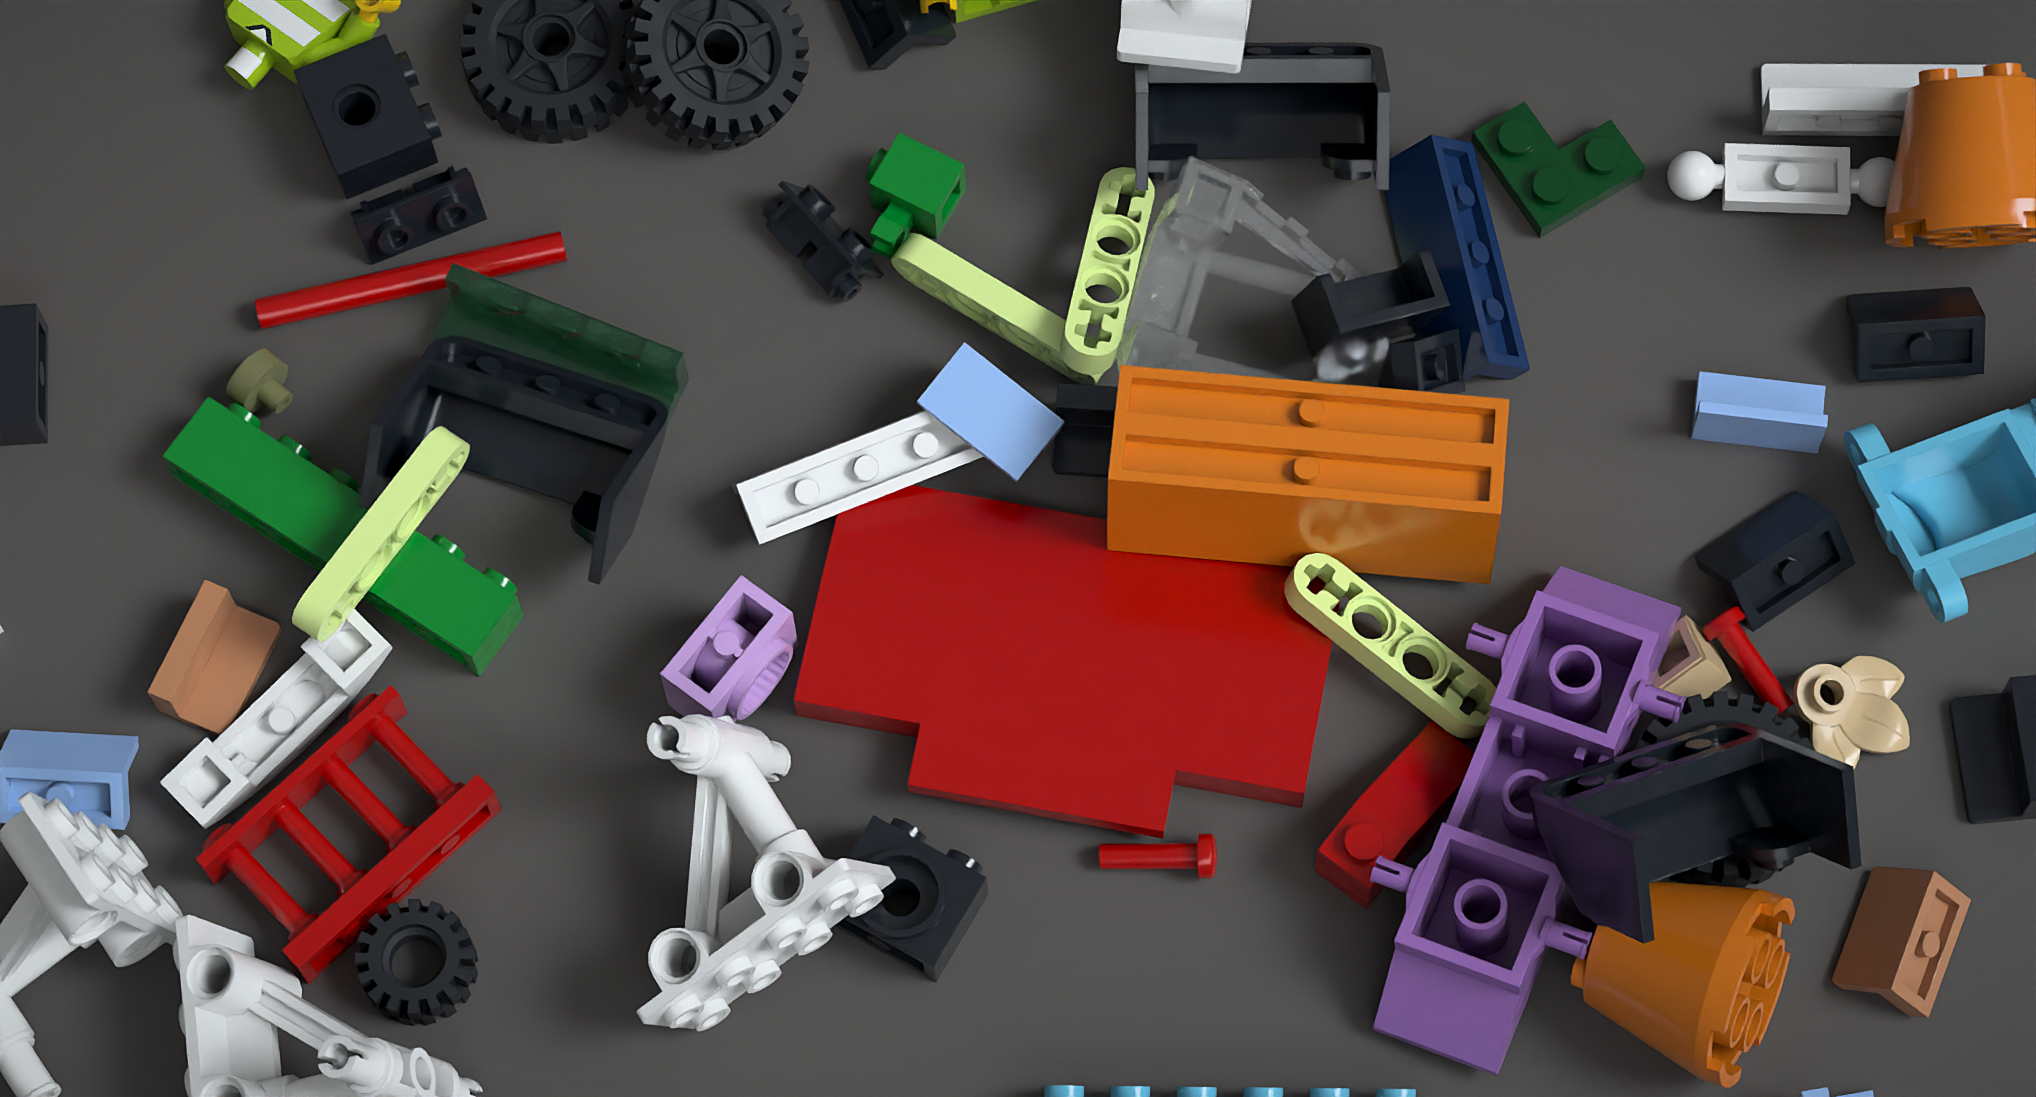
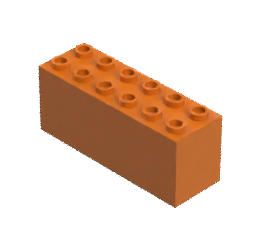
[1107,365,1509,584]

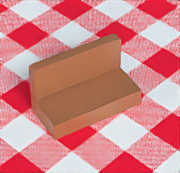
[148,580,282,737]
[1832,866,1971,1018]

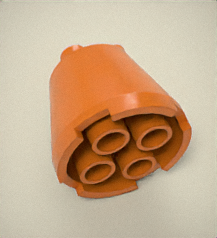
[1884,63,2036,249]
[1571,881,1795,1088]

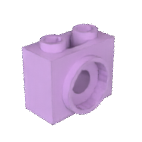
[660,575,798,723]

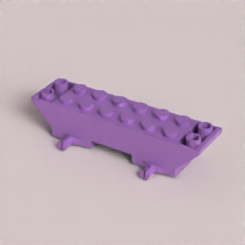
[1370,566,1686,1076]

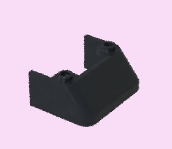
[1135,42,1391,190]
[359,336,669,585]
[1530,723,1862,944]

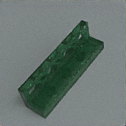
[433,263,689,426]

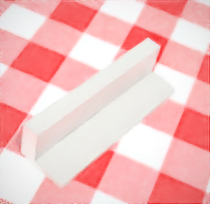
[1760,64,1986,136]
[732,410,984,545]

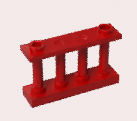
[196,685,502,984]

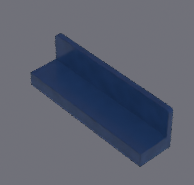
[1384,135,1530,381]

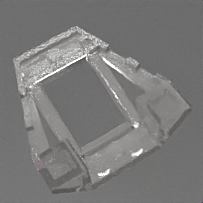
[1116,156,1391,387]

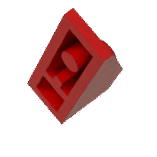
[1315,721,1475,910]

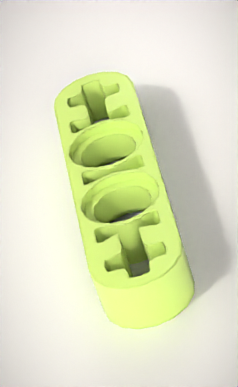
[1060,167,1155,375]
[891,233,1104,385]
[292,426,470,642]
[1284,553,1497,739]

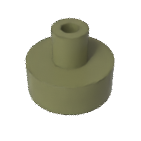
[226,348,293,414]

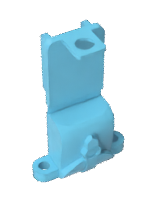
[1844,398,2036,623]

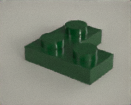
[1471,101,1646,238]

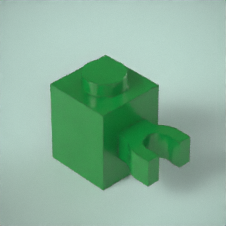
[865,132,967,260]

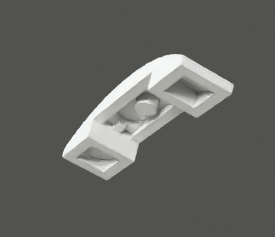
[160,609,393,829]

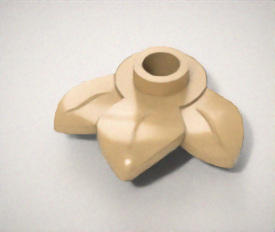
[1793,656,1910,769]

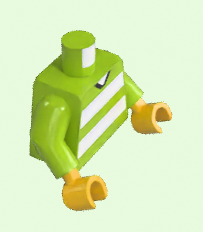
[224,0,401,90]

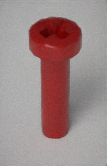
[1701,606,1794,715]
[1099,833,1217,879]

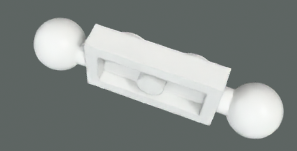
[1667,143,1895,215]

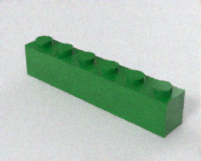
[163,396,524,677]

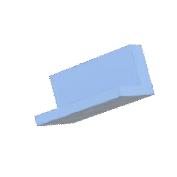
[917,342,1065,482]
[1691,371,1828,454]
[0,729,139,830]

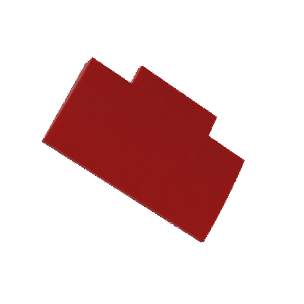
[793,485,1341,839]

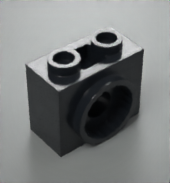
[293,33,442,199]
[834,815,988,982]

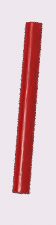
[255,231,568,329]

